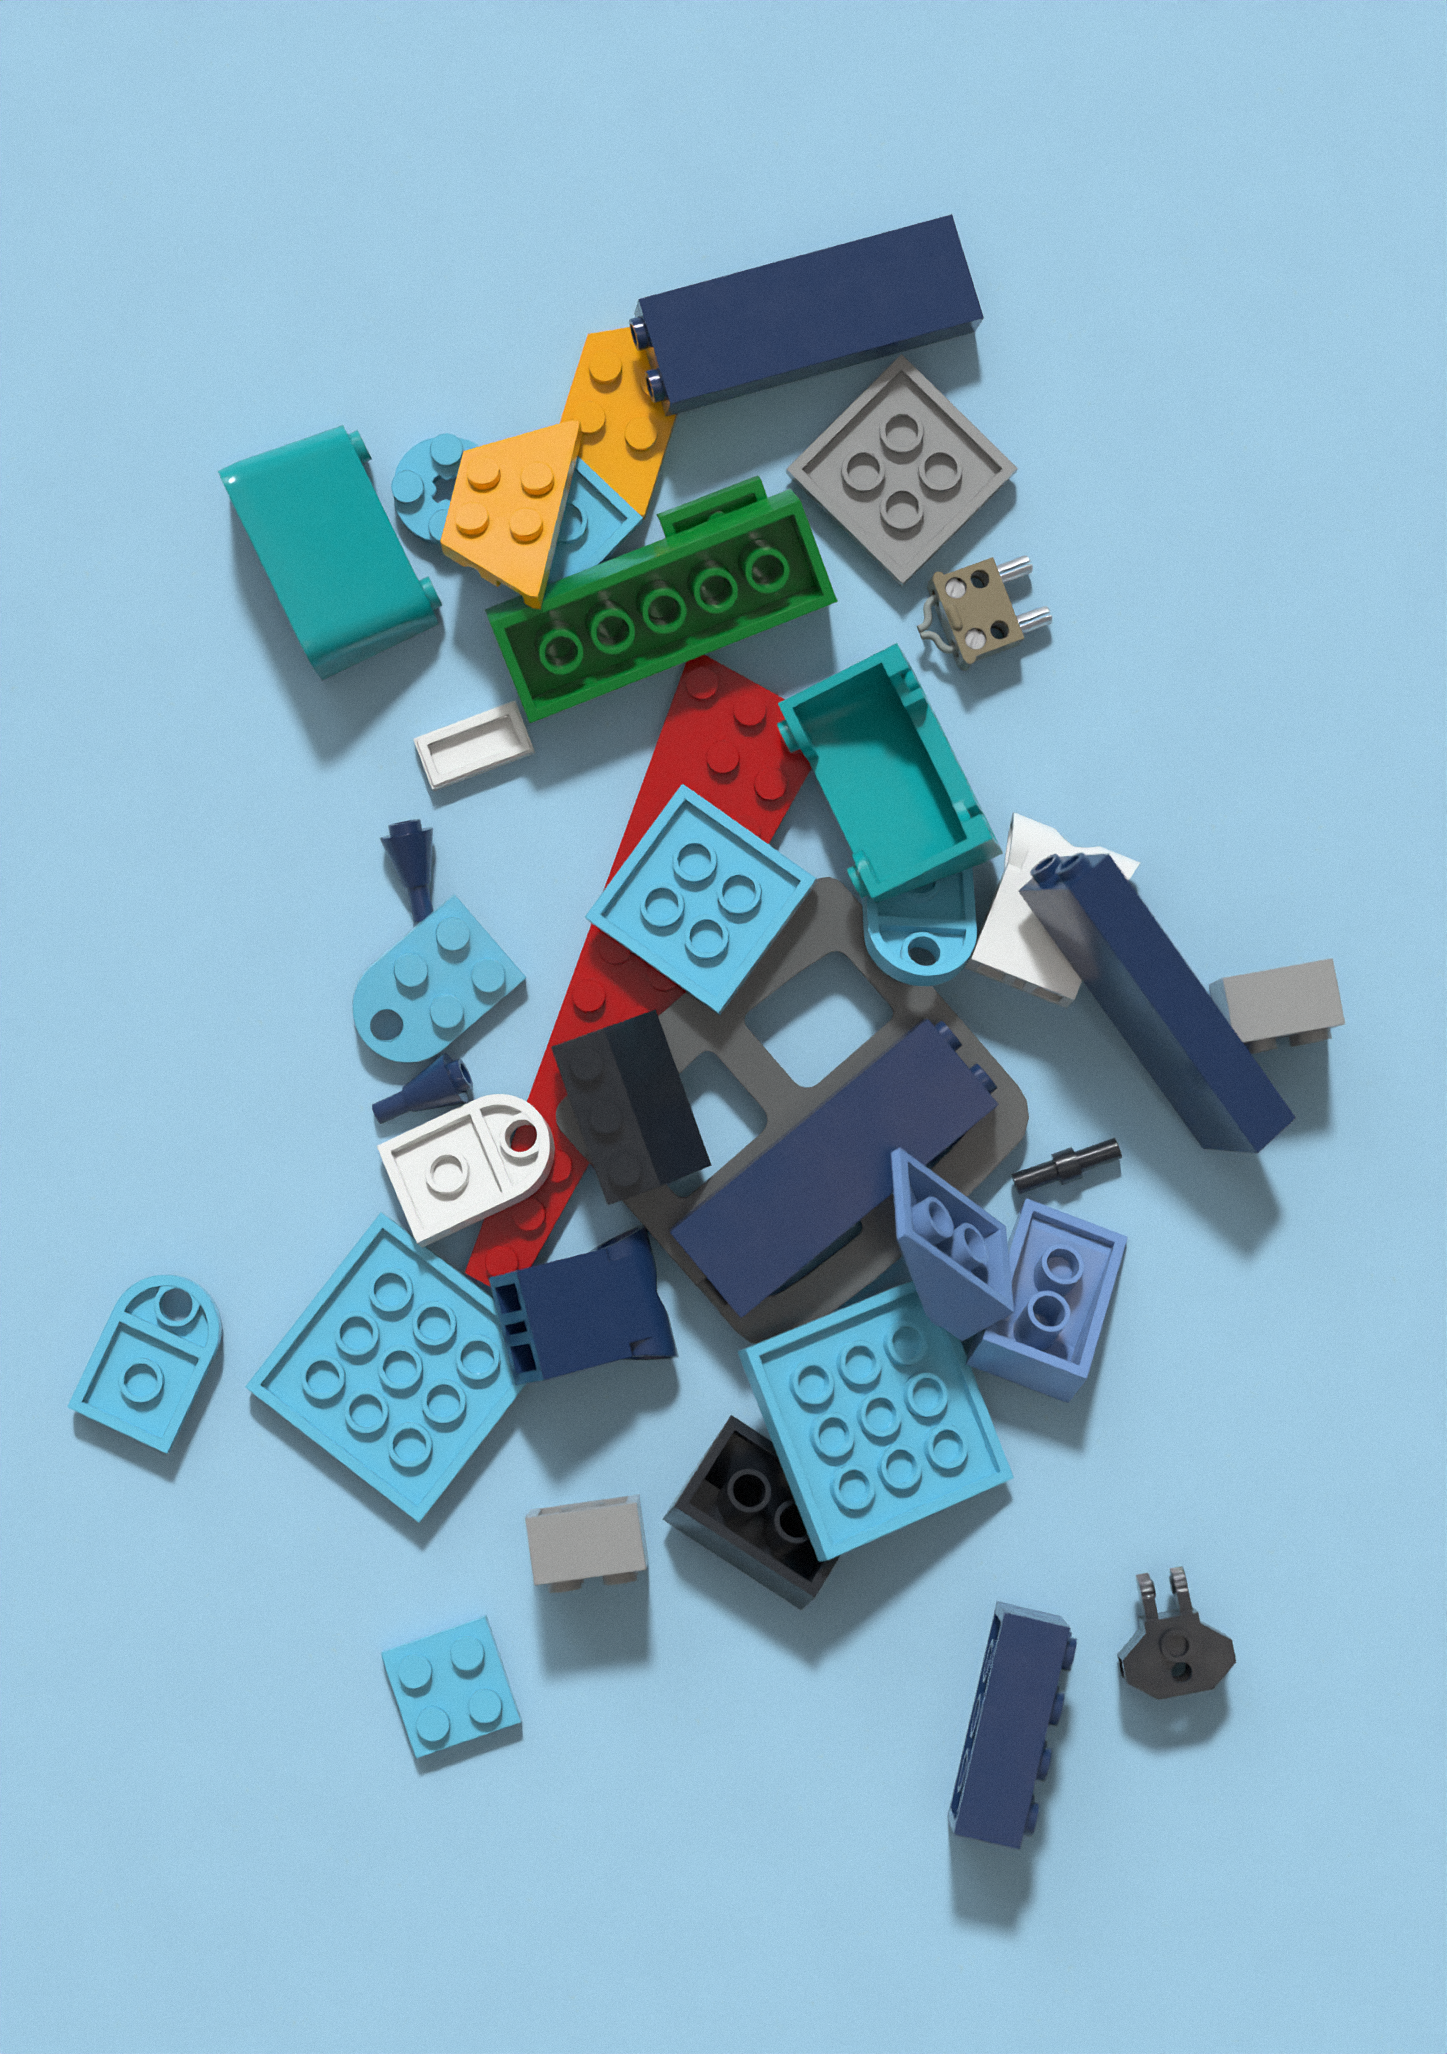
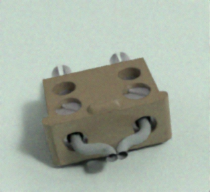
[917,555,1053,671]

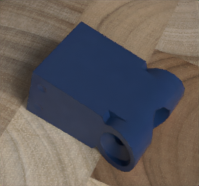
[489,1225,679,1385]

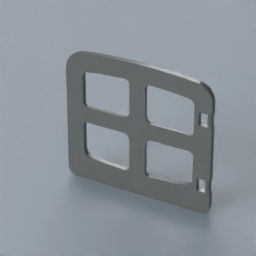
[555,877,1029,1344]

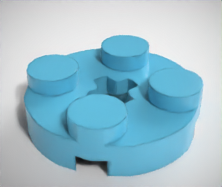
[391,433,479,545]

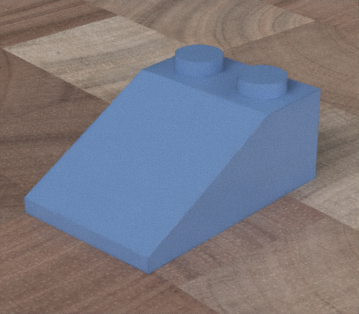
[891,1148,1014,1341]
[966,1198,1128,1403]

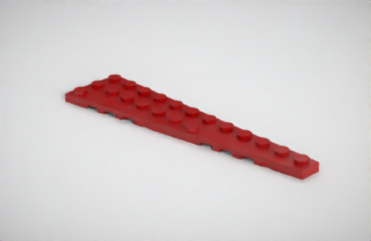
[465,654,812,1287]

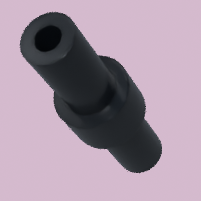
[1011,1138,1122,1194]

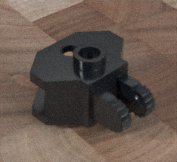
[1117,1566,1236,1700]

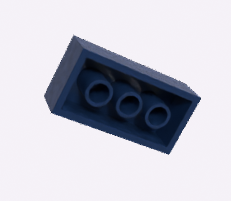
[947,1601,1077,1850]

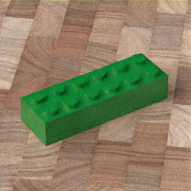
[484,489,838,723]

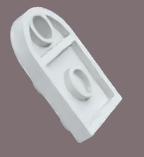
[377,1094,555,1248]

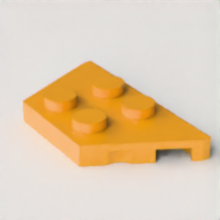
[560,327,678,520]
[440,420,583,609]

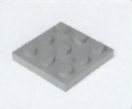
[786,354,1018,587]

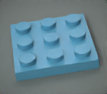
[585,784,817,1015]

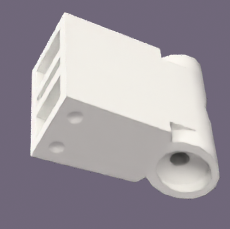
[965,812,1140,1008]

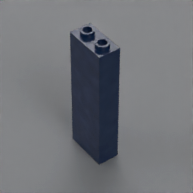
[629,214,984,417]
[1018,852,1296,1154]
[669,1019,999,1318]

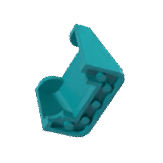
[218,425,443,680]
[777,643,1003,903]

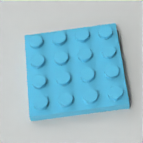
[245,1212,526,1523]
[737,1280,1014,1561]

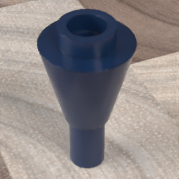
[379,819,434,922]
[372,1053,473,1124]

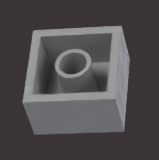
[1209,958,1345,1054]
[525,1494,648,1593]

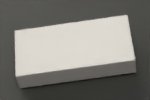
[413,701,535,791]

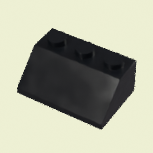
[551,1009,712,1205]
[662,1415,841,1610]

